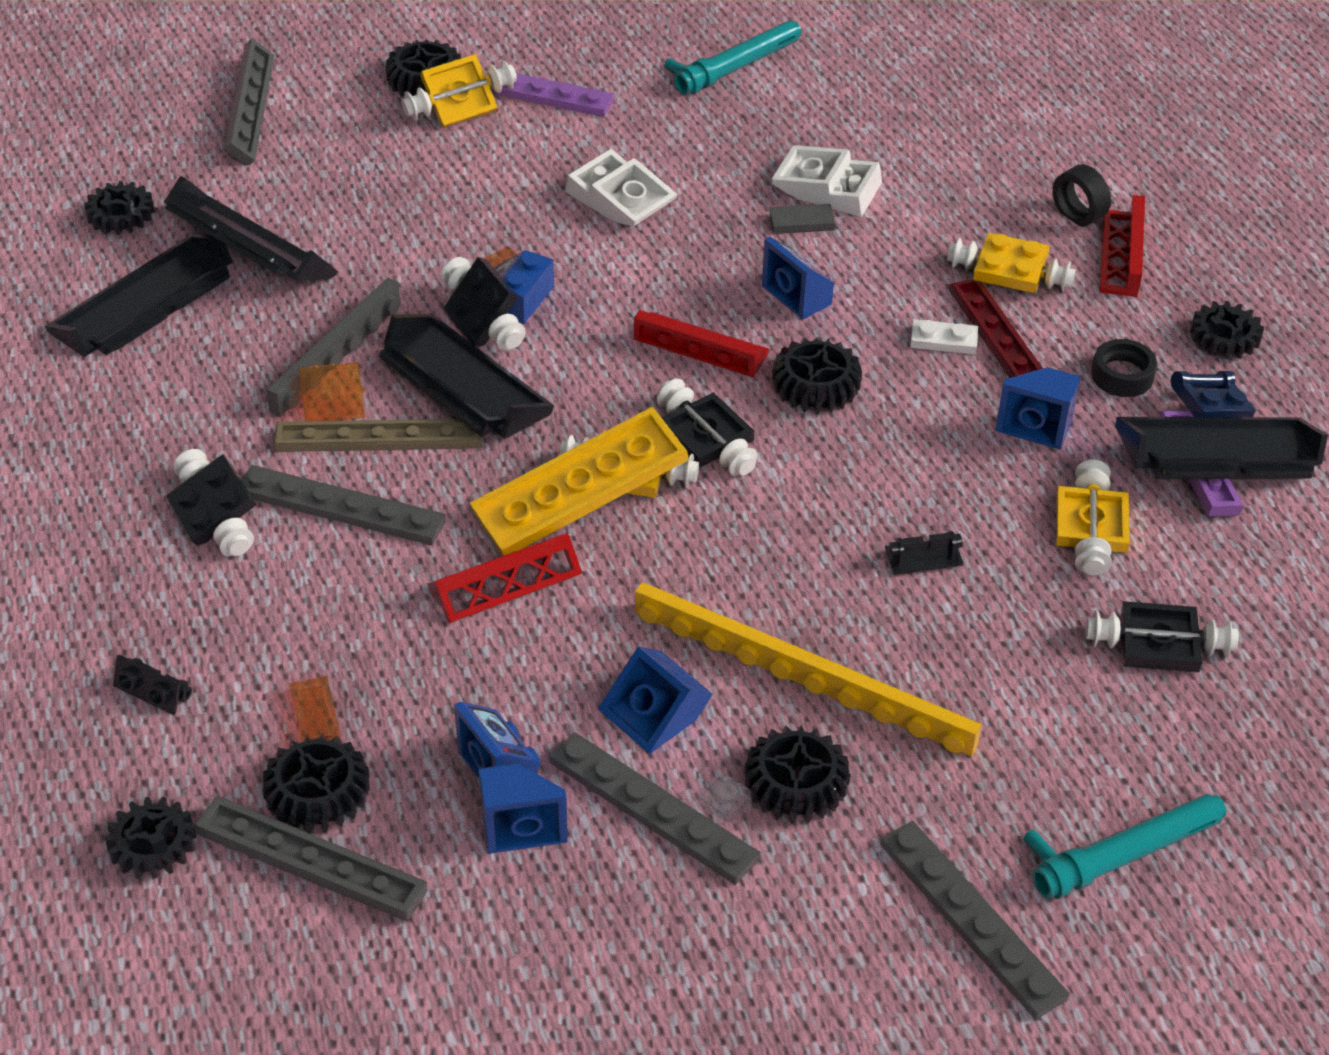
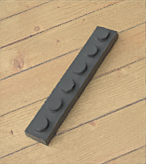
[223,38,275,165]
[266,278,401,417]
[242,465,446,546]
[550,732,760,885]
[195,796,428,922]
[880,820,1070,1020]

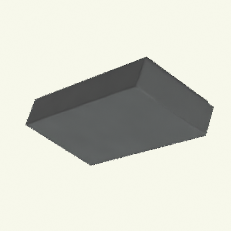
[769,204,835,234]

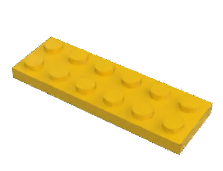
[470,406,689,556]

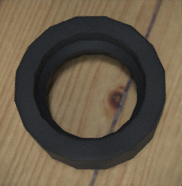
[1052,164,1111,227]
[1091,339,1158,397]

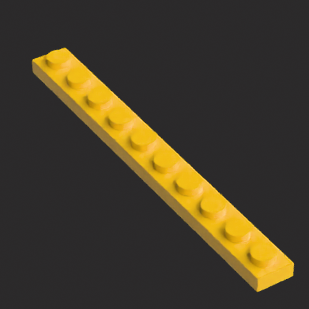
[635,582,982,756]

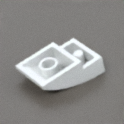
[771,145,882,217]
[565,149,677,226]

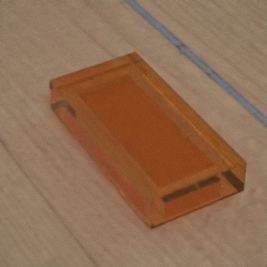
[290,676,341,742]

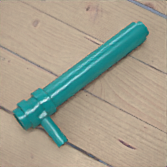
[664,21,802,95]
[1024,794,1226,899]

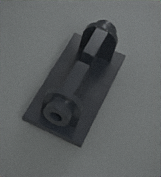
[885,531,964,575]
[113,654,192,715]

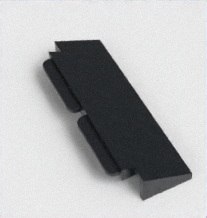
[164,176,339,280]
[45,233,233,357]
[379,314,554,439]
[1115,417,1328,479]

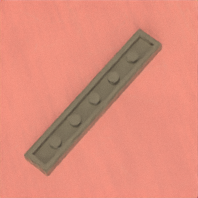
[274,419,482,452]

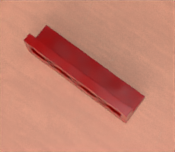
[1099,195,1145,297]
[634,310,769,378]
[427,533,583,623]

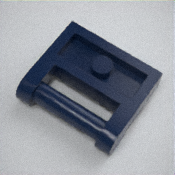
[1170,371,1256,417]

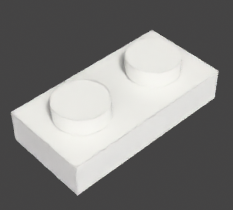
[910,319,978,355]

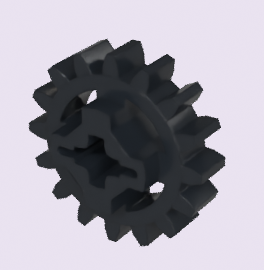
[84,181,155,235]
[1190,301,1264,359]
[105,797,197,879]

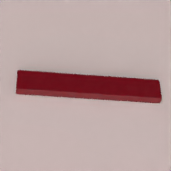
[949,278,1043,378]

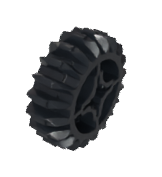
[385,39,461,97]
[772,337,862,414]
[744,725,851,824]
[262,733,370,834]

